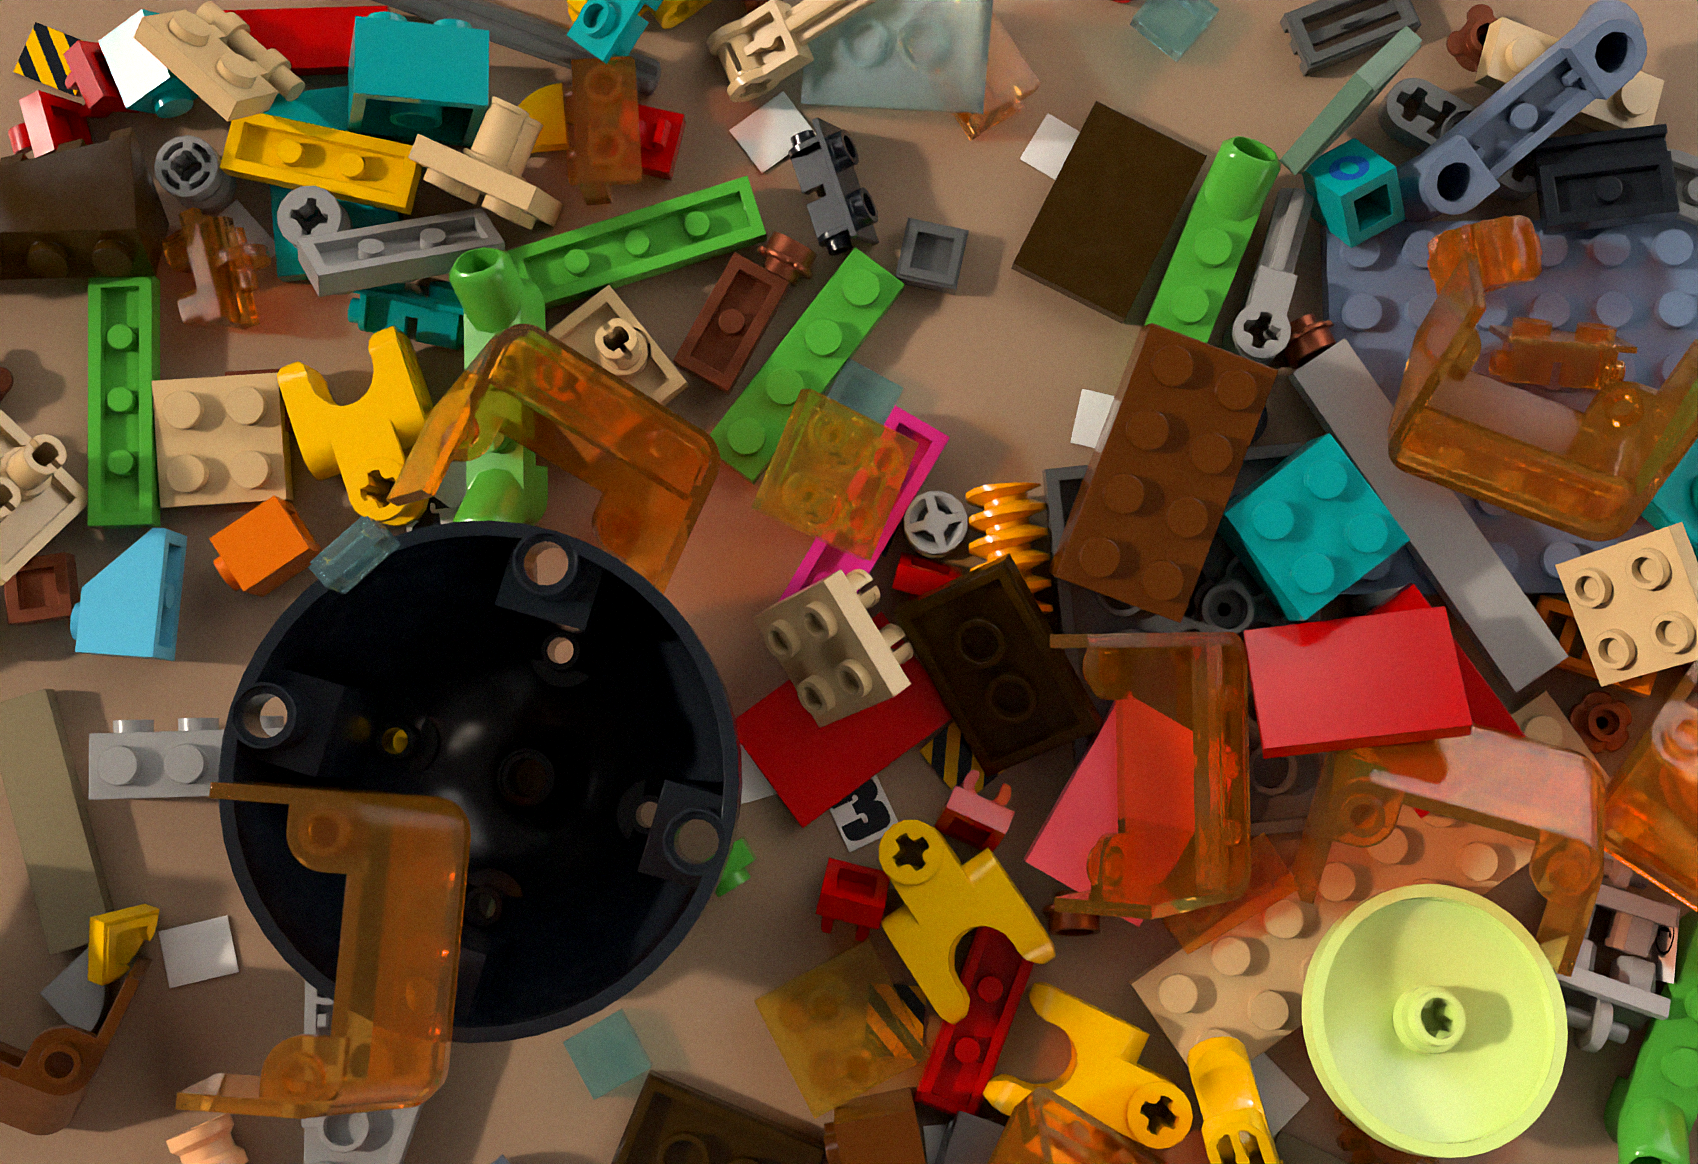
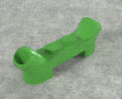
[1127,136,1281,363]
[449,247,548,526]
[1603,909,1698,1164]

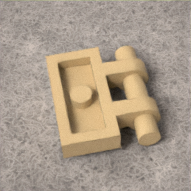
[133,1,305,122]

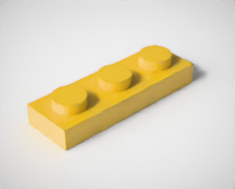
[220,113,423,215]

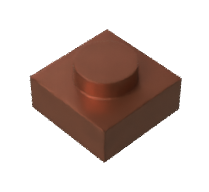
[4,552,80,626]

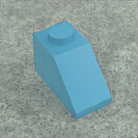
[70,528,187,661]

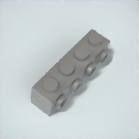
[88,716,284,800]

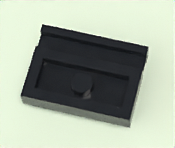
[1531,124,1680,235]

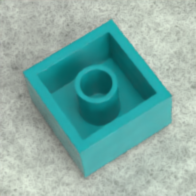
[347,11,489,147]
[1217,433,1411,621]

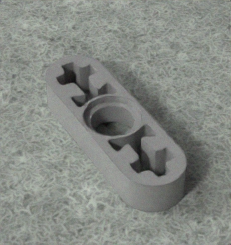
[1378,78,1536,201]

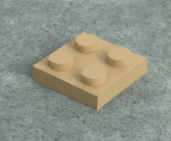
[152,373,294,508]

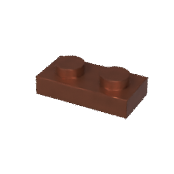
[673,252,790,395]

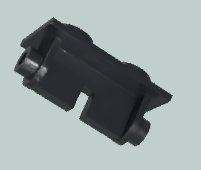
[788,117,879,256]

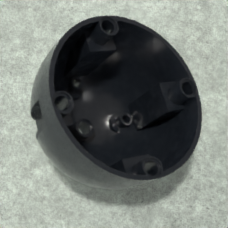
[218,520,743,1043]

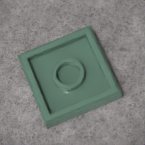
[1279,25,1423,176]

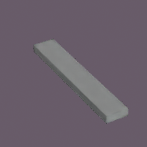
[1288,338,1569,693]

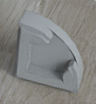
[40,947,109,1033]

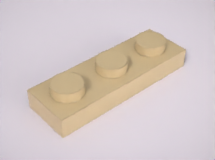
[1474,17,1664,131]

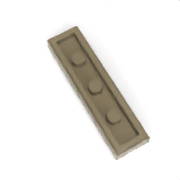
[0,688,114,955]

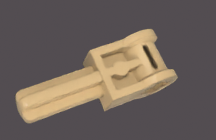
[706,0,876,102]

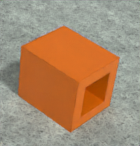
[209,495,326,597]

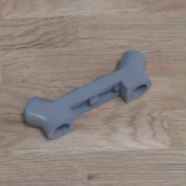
[1396,0,1647,223]

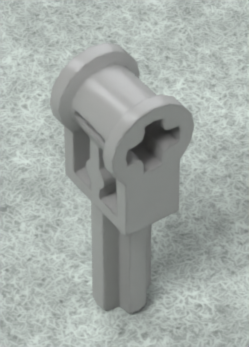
[1222,187,1314,365]

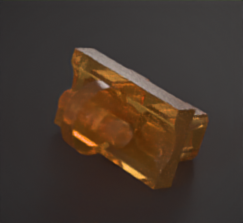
[162,207,271,330]

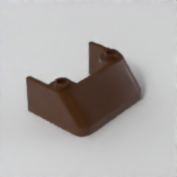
[0,955,152,1135]

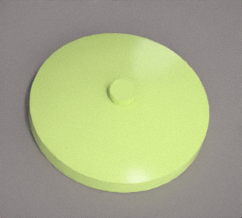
[1302,884,1568,1158]

